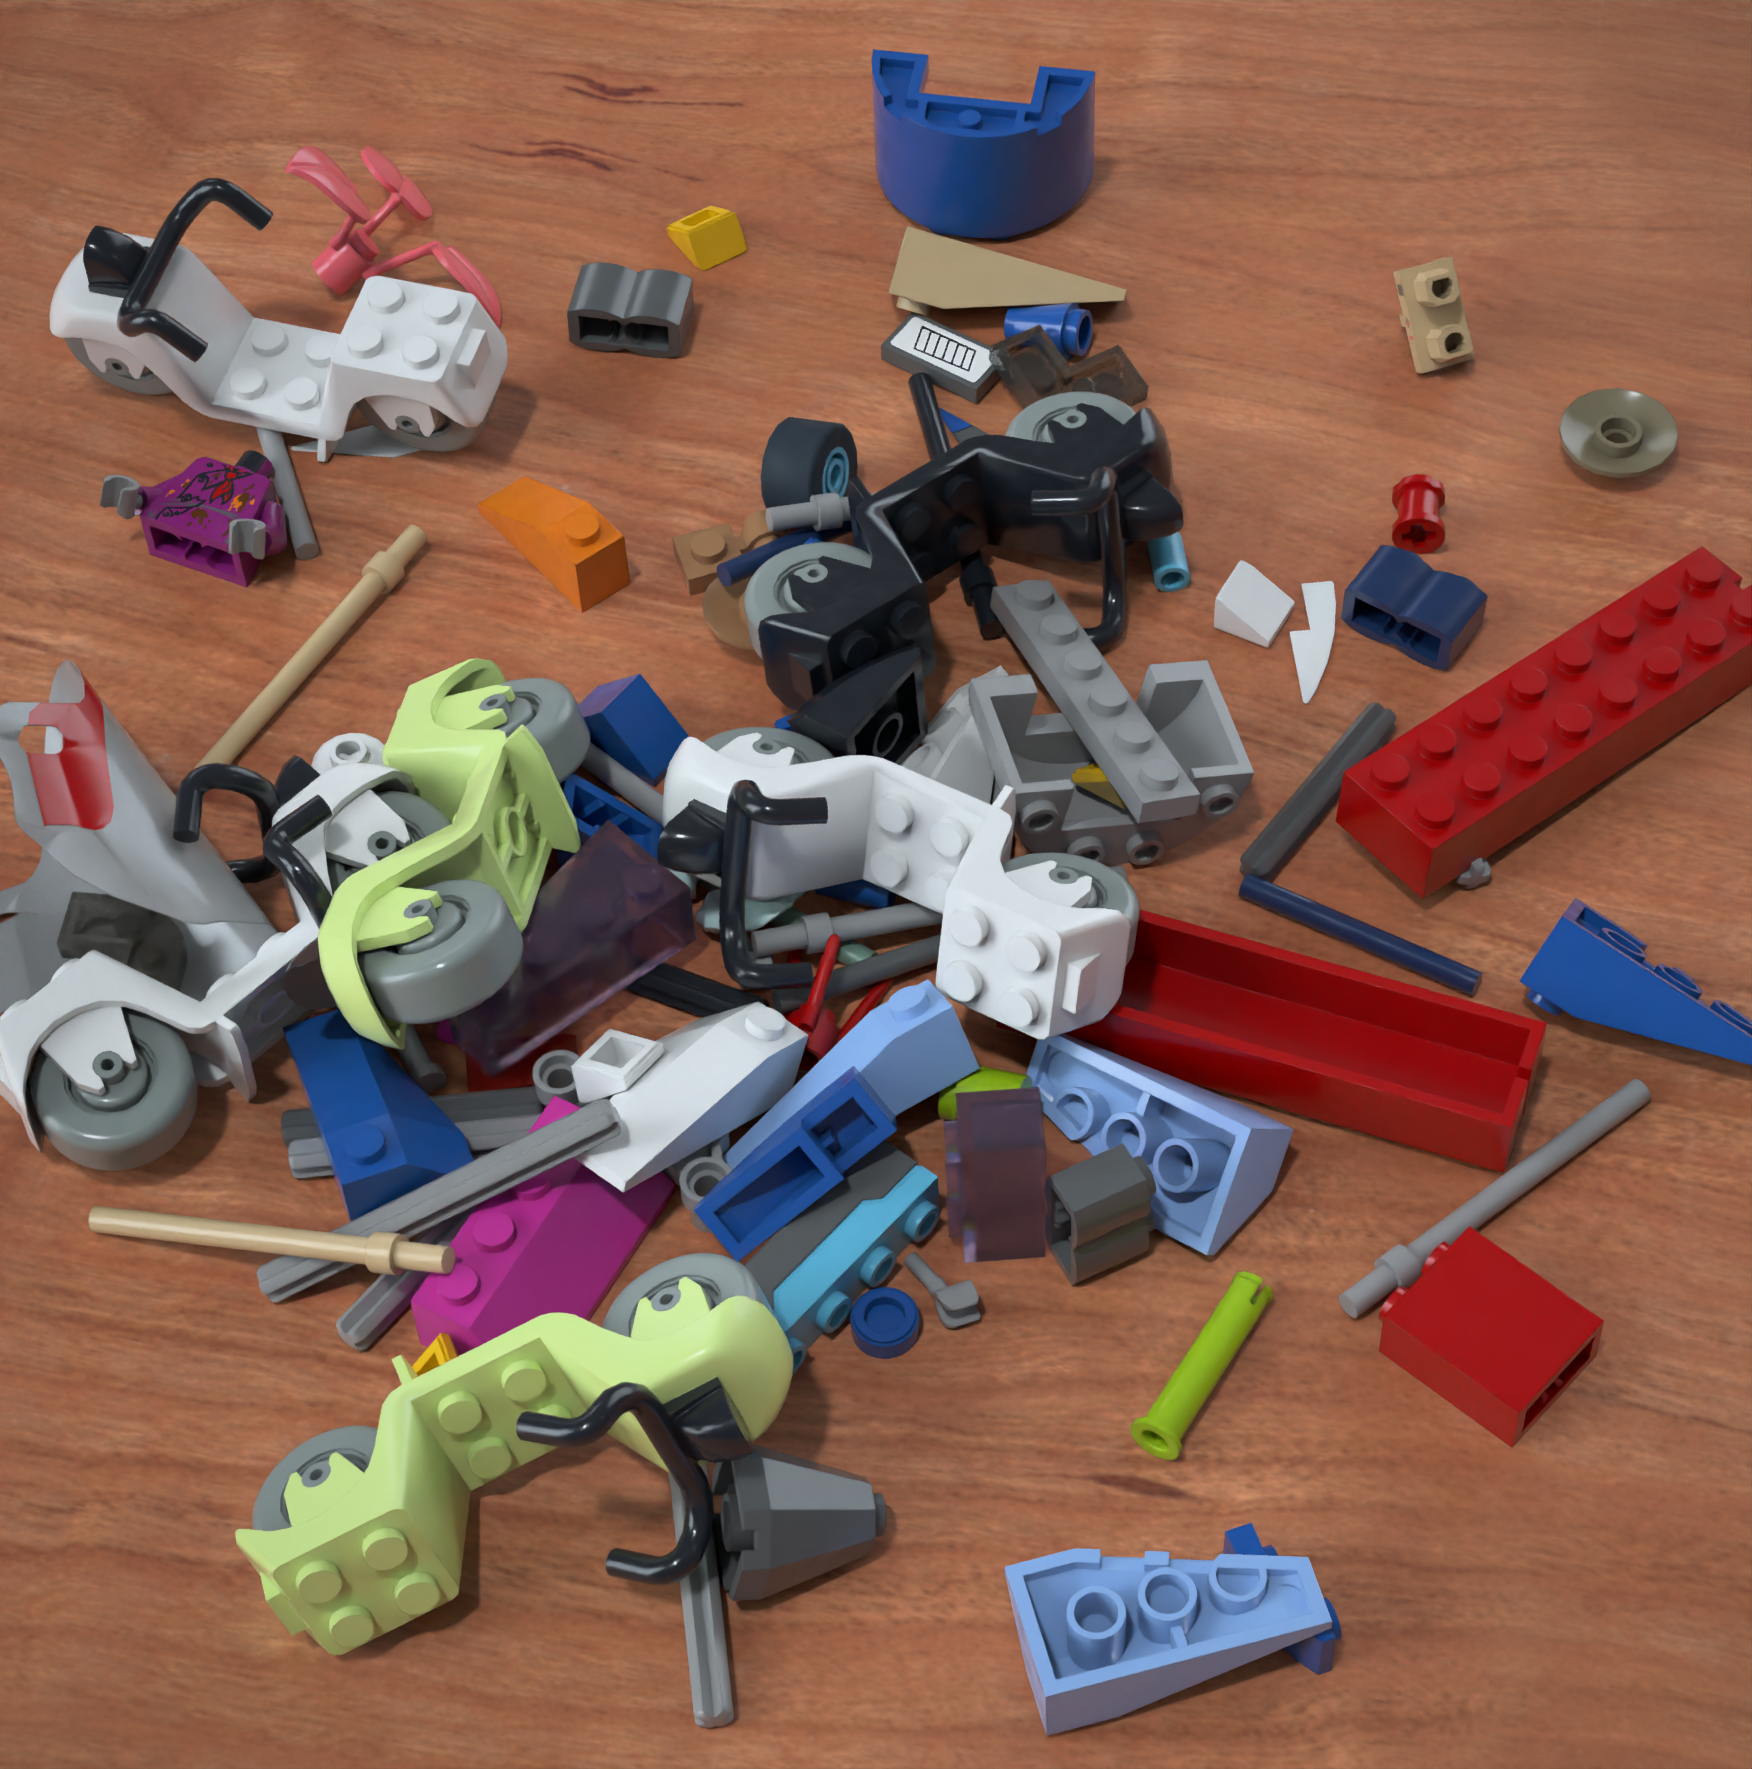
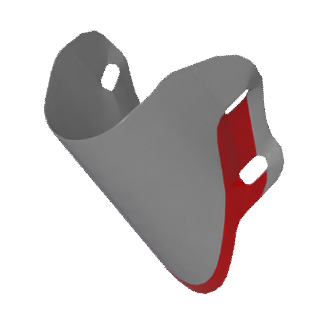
[0,659,279,1013]

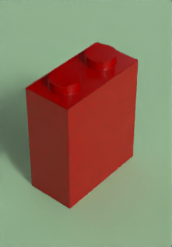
[1379,1226,1604,1448]

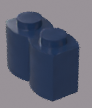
[1341,545,1488,670]

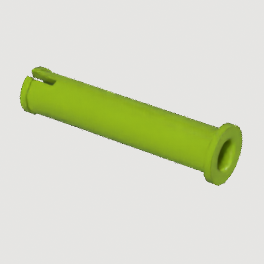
[1130,1271,1274,1460]

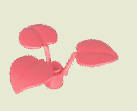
[285,145,501,328]

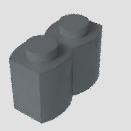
[567,262,694,358]
[1045,1143,1156,1286]

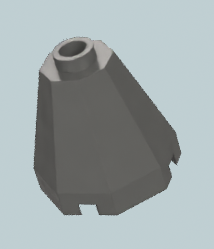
[712,1444,886,1601]

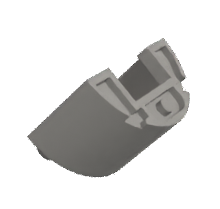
[969,660,1254,866]

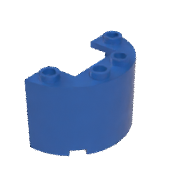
[872,49,1095,241]

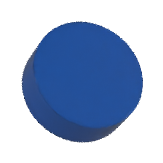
[850,1287,920,1359]

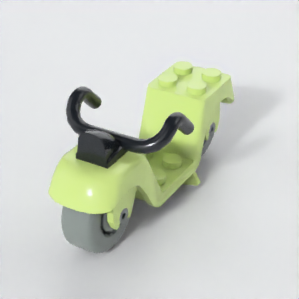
[263,658,590,1050]
[235,1253,793,1656]

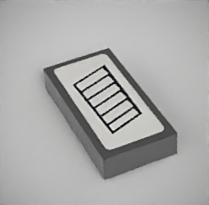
[881,312,1008,404]

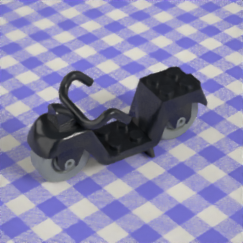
[744,391,1184,711]

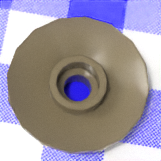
[1559,388,1678,478]

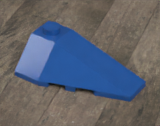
[1519,898,1752,1065]
[282,1009,473,1221]

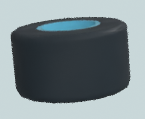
[760,417,858,509]

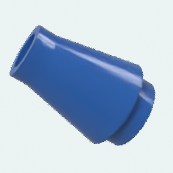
[1004,303,1093,360]

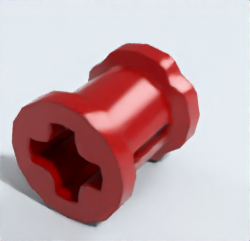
[1392,474,1446,554]

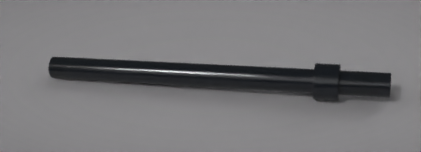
[908,373,1004,638]

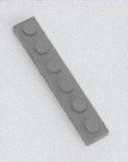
[990,580,1201,824]

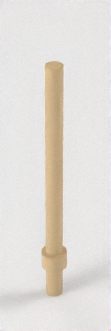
[193,525,427,770]
[88,1206,455,1275]

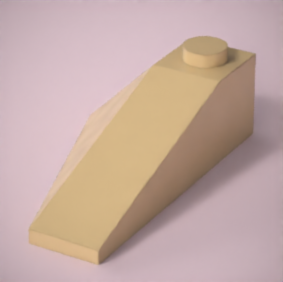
[888,226,1127,316]

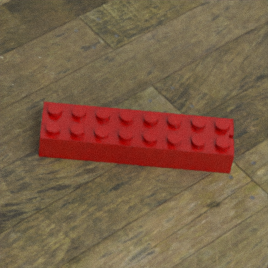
[1335,546,1752,899]
[996,909,1547,1173]

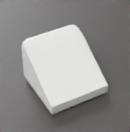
[1214,560,1295,648]
[571,1029,665,1103]

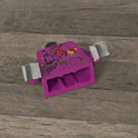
[99,450,287,588]

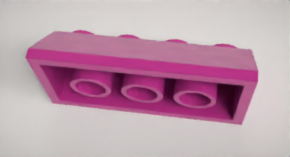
[410,1096,676,1355]

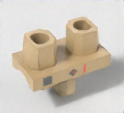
[1393,257,1475,373]

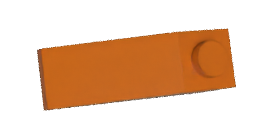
[477,476,630,613]

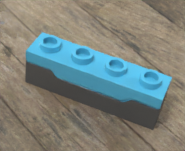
[744,1140,940,1375]

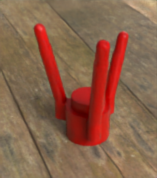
[783,934,893,1071]

